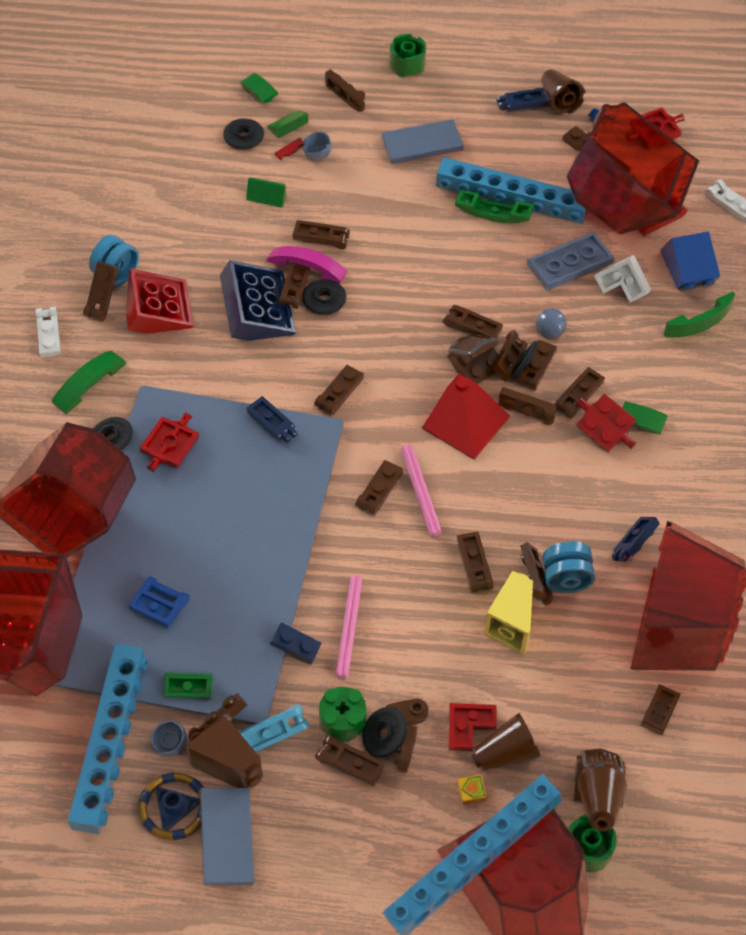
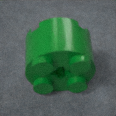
[389,34,426,77]
[319,687,366,742]
[564,814,617,872]

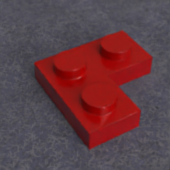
[449,703,497,751]

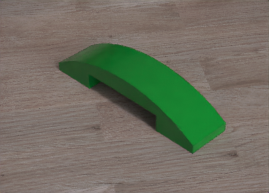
[455,189,535,223]
[664,292,735,338]
[51,350,126,414]

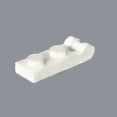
[705,179,746,224]
[35,306,61,358]

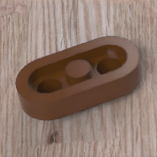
[385,698,428,727]
[394,725,418,772]

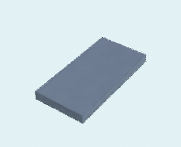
[382,119,464,164]
[527,232,615,291]
[200,788,254,886]

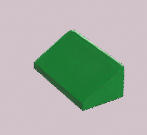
[267,110,308,138]
[246,177,286,207]
[164,672,213,698]

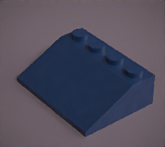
[220,260,296,341]

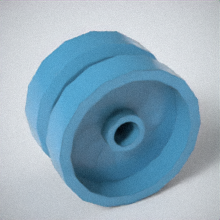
[89,235,140,286]
[543,541,596,593]

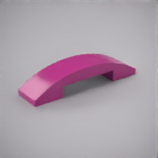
[267,246,347,284]

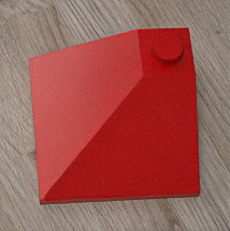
[126,268,194,334]
[422,373,510,460]

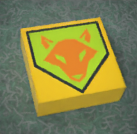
[457,775,486,804]

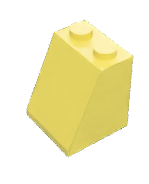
[484,571,533,654]

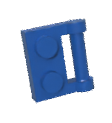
[129,576,190,628]

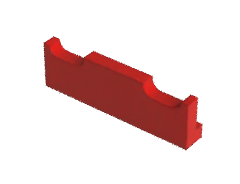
[275,137,304,161]

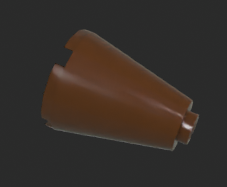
[541,69,585,115]
[471,713,541,771]
[577,764,627,831]

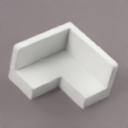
[594,254,651,302]

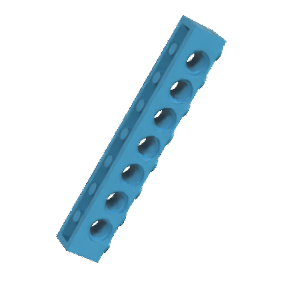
[436,157,591,224]
[68,644,147,834]
[383,774,562,935]

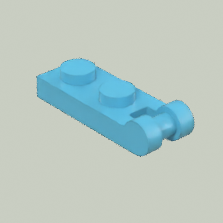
[239,704,309,752]

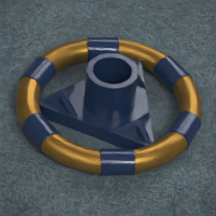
[138,772,204,840]

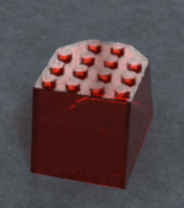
[566,103,699,235]
[0,422,136,564]
[630,520,746,671]
[0,549,83,696]
[437,809,589,935]

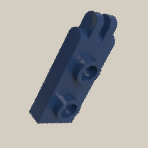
[496,88,548,111]
[247,396,298,443]
[612,517,660,562]

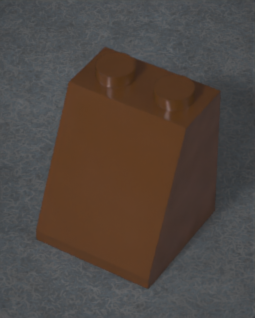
[186,716,263,788]

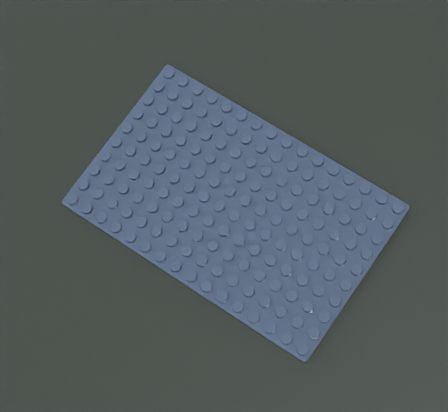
[40,386,343,724]

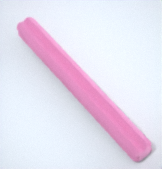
[401,444,441,537]
[336,575,362,679]

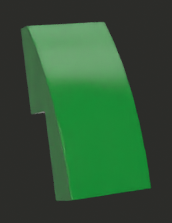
[240,73,278,104]
[622,401,668,435]

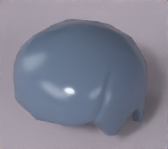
[303,132,332,160]
[536,308,567,339]
[151,720,187,757]

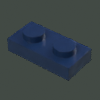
[270,622,322,665]

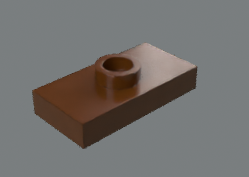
[641,684,681,736]

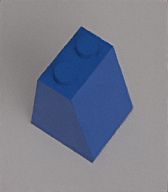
[660,231,721,290]

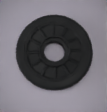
[223,118,264,149]
[303,279,347,315]
[511,341,538,380]
[88,417,133,456]
[362,707,407,758]

